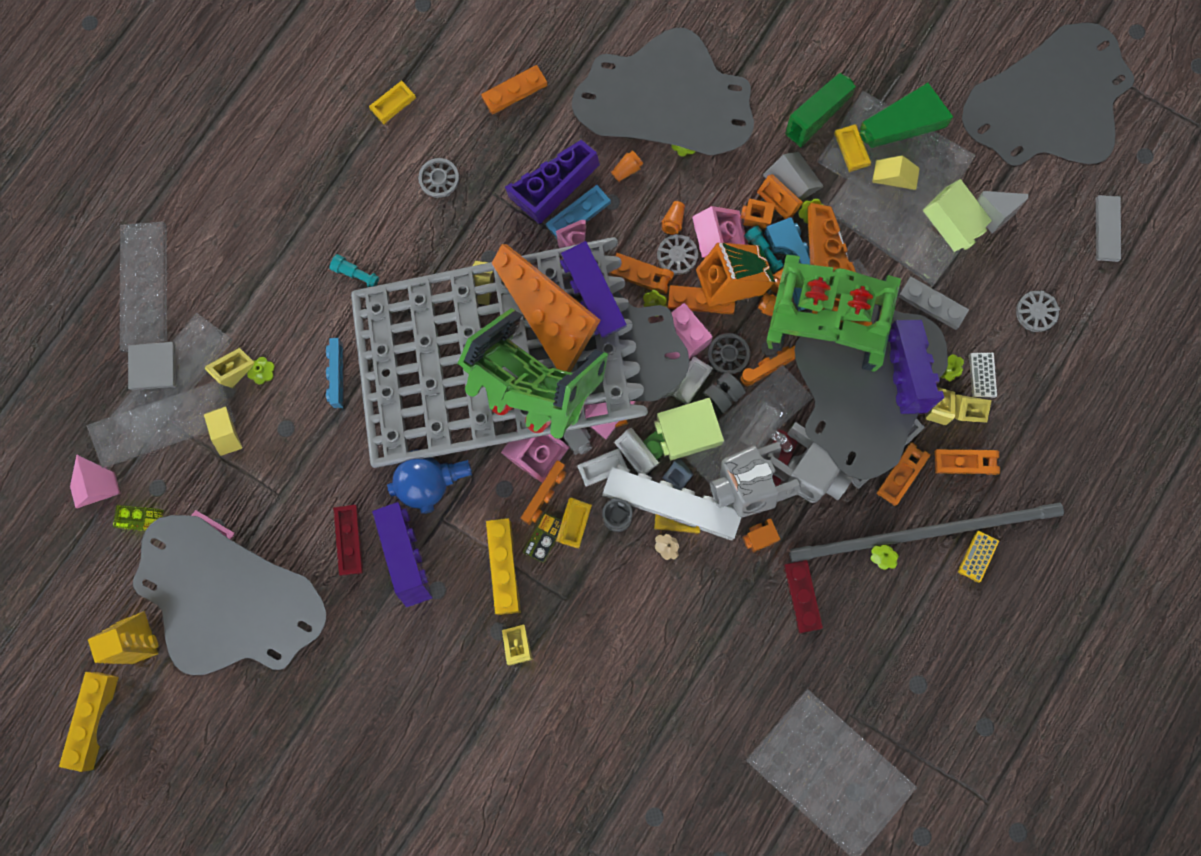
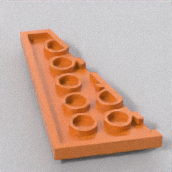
[807,203,872,326]
[492,244,601,372]

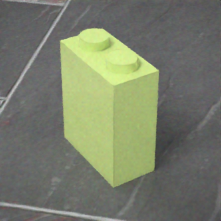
[923,179,992,252]
[654,398,724,461]

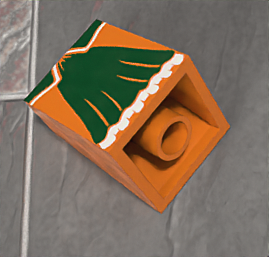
[696,243,775,306]

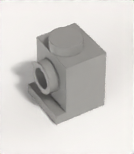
[563,428,592,455]

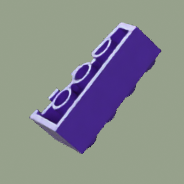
[505,140,600,225]
[560,241,627,339]
[888,320,944,414]
[372,502,432,607]

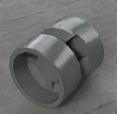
[703,372,746,415]
[602,499,632,532]

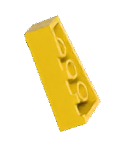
[88,611,159,664]

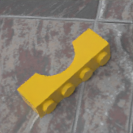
[486,518,521,615]
[59,672,119,772]

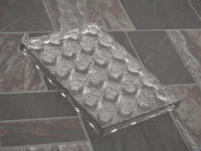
[818,91,976,228]
[745,689,917,856]

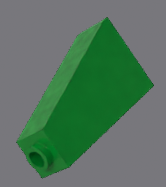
[785,73,856,148]
[859,83,953,148]

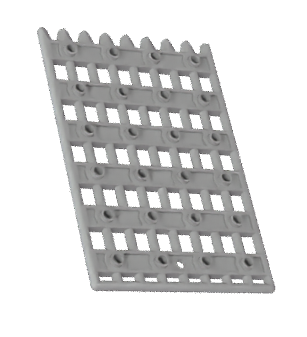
[351,237,648,468]

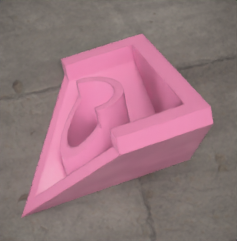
[556,220,586,248]
[70,455,121,508]

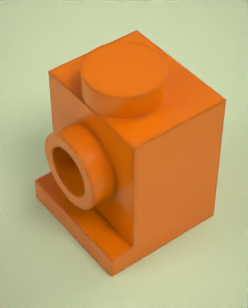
[740,199,775,231]
[742,518,781,552]

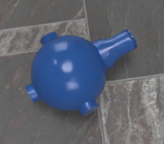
[387,449,472,514]

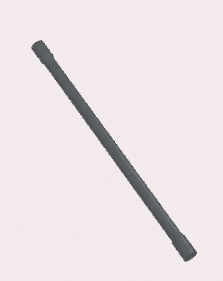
[789,502,1064,563]

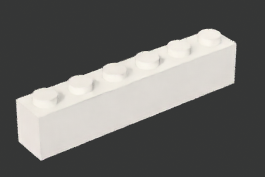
[602,466,741,541]

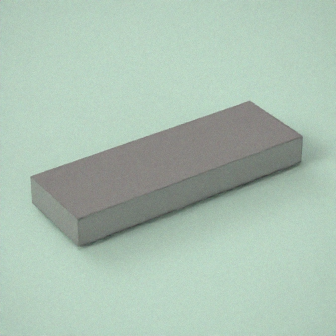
[1096,195,1121,262]

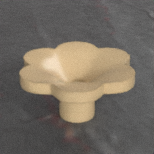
[655,534,679,560]

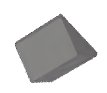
[763,152,823,201]
[977,191,1028,234]

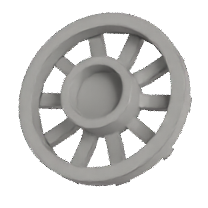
[418,158,459,198]
[657,234,698,275]
[1016,291,1060,332]

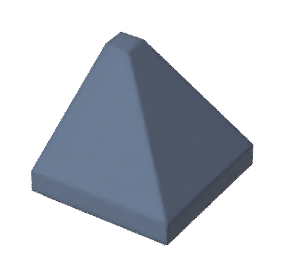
[662,458,693,491]

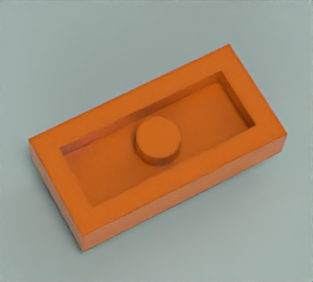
[757,174,803,219]

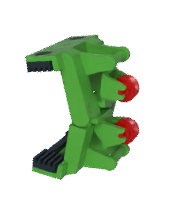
[767,255,901,372]
[457,308,608,439]

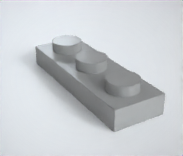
[898,276,969,330]

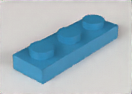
[546,185,611,239]
[326,338,343,408]

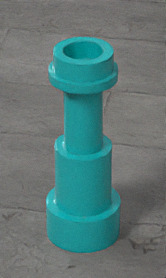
[744,225,784,273]
[329,254,380,287]

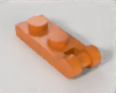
[609,253,674,294]
[740,345,796,386]
[876,442,931,506]
[934,449,1000,475]

